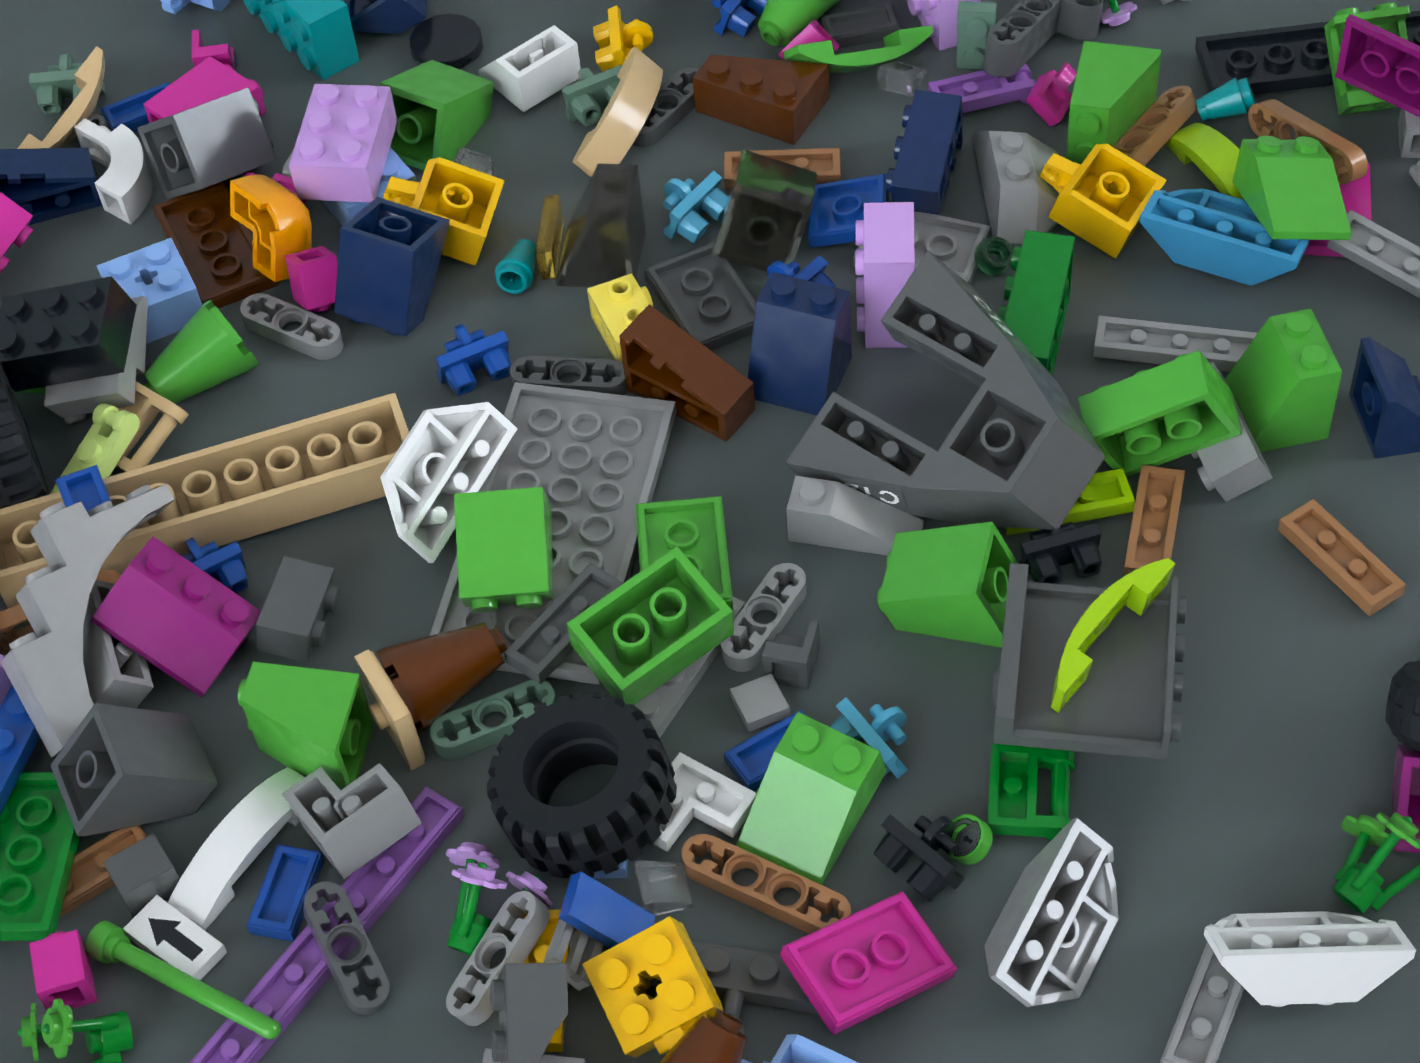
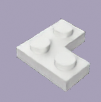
[654,752,757,852]

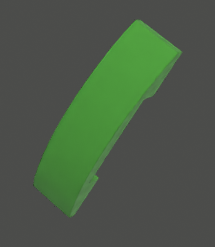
[783,25,933,73]

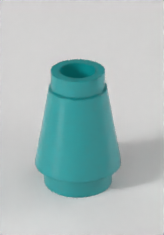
[1196,77,1256,121]
[495,239,538,294]

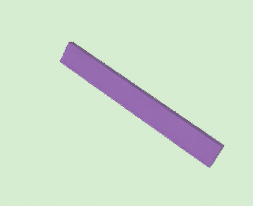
[190,786,465,1063]

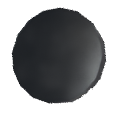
[410,14,483,69]

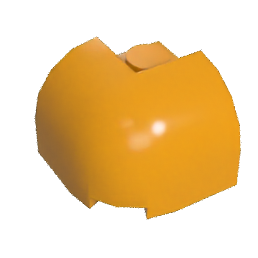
[230,175,312,283]

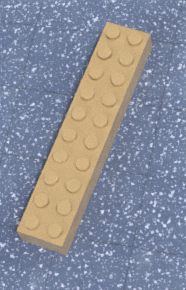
[0,393,409,608]

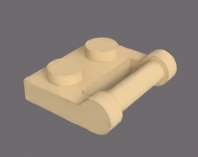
[116,382,189,472]

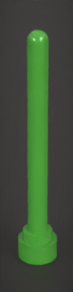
[85,920,281,1040]

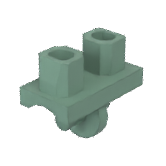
[29,53,105,114]
[561,65,622,126]

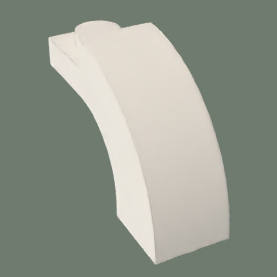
[74,118,153,225]

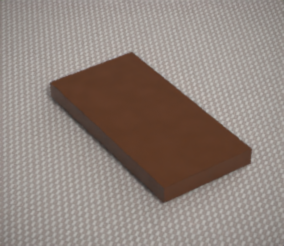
[152,181,278,309]

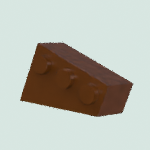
[693,54,830,145]
[619,304,755,442]

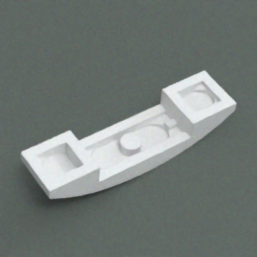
[168,767,305,930]

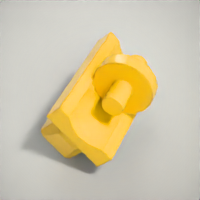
[593,5,653,72]

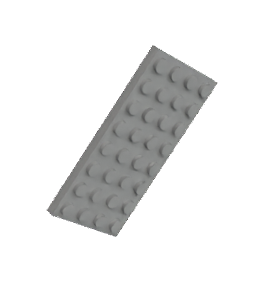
[429,382,677,685]

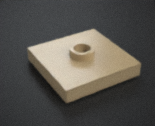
[354,649,426,771]

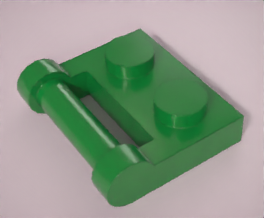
[988,743,1075,841]

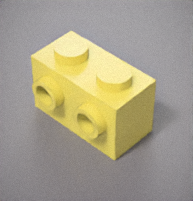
[587,273,653,363]

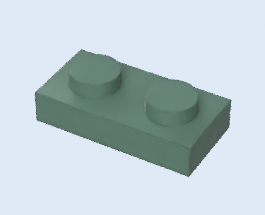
[956,1,997,70]

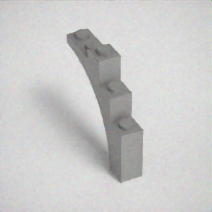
[0,484,175,758]

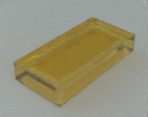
[536,195,564,279]

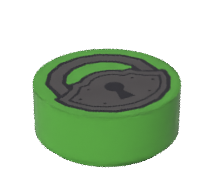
[947,814,992,865]

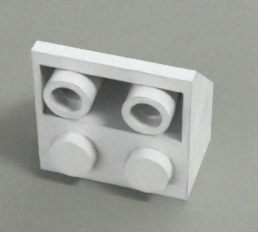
[478,25,581,112]

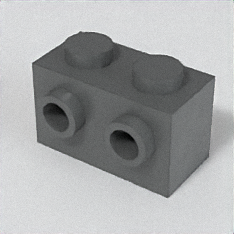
[256,556,340,663]

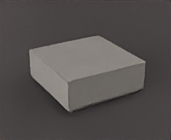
[730,673,790,732]

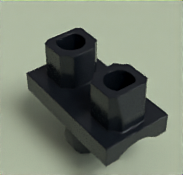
[1018,522,1102,584]
[873,814,964,901]

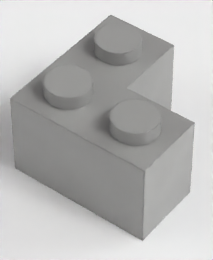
[282,763,422,879]

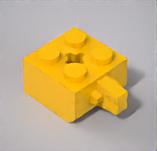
[1040,144,1167,259]
[383,157,505,266]
[582,916,724,1058]

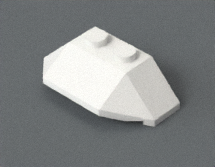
[380,402,518,563]
[1204,911,1416,1007]

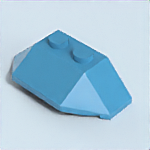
[1140,189,1310,286]

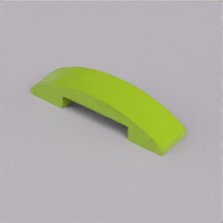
[1165,122,1244,200]
[1051,558,1176,713]

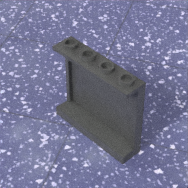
[994,563,1187,760]

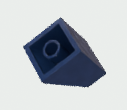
[334,197,450,336]
[748,272,852,416]

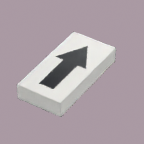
[123,895,227,980]

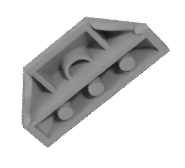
[972,131,1059,249]
[984,818,1119,1007]

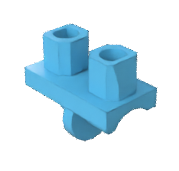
[662,171,732,244]
[830,697,908,779]

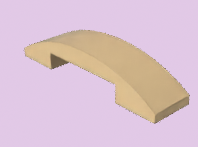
[17,46,105,149]
[572,47,663,185]

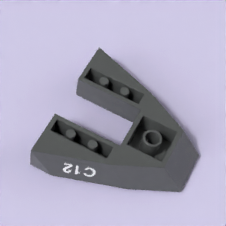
[785,250,1105,530]

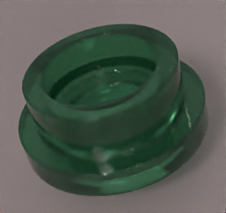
[974,237,1013,277]

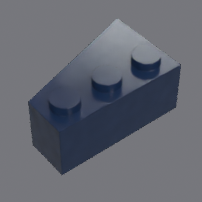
[885,90,963,215]
[0,148,102,225]

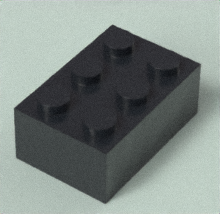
[0,276,137,392]

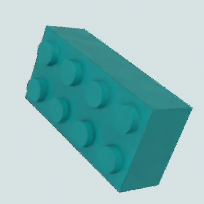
[243,0,360,80]

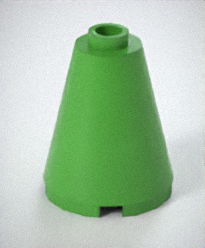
[758,0,840,46]
[143,299,260,404]

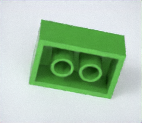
[1078,350,1242,477]
[567,546,734,705]

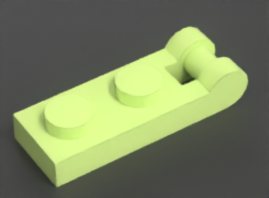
[50,403,140,494]

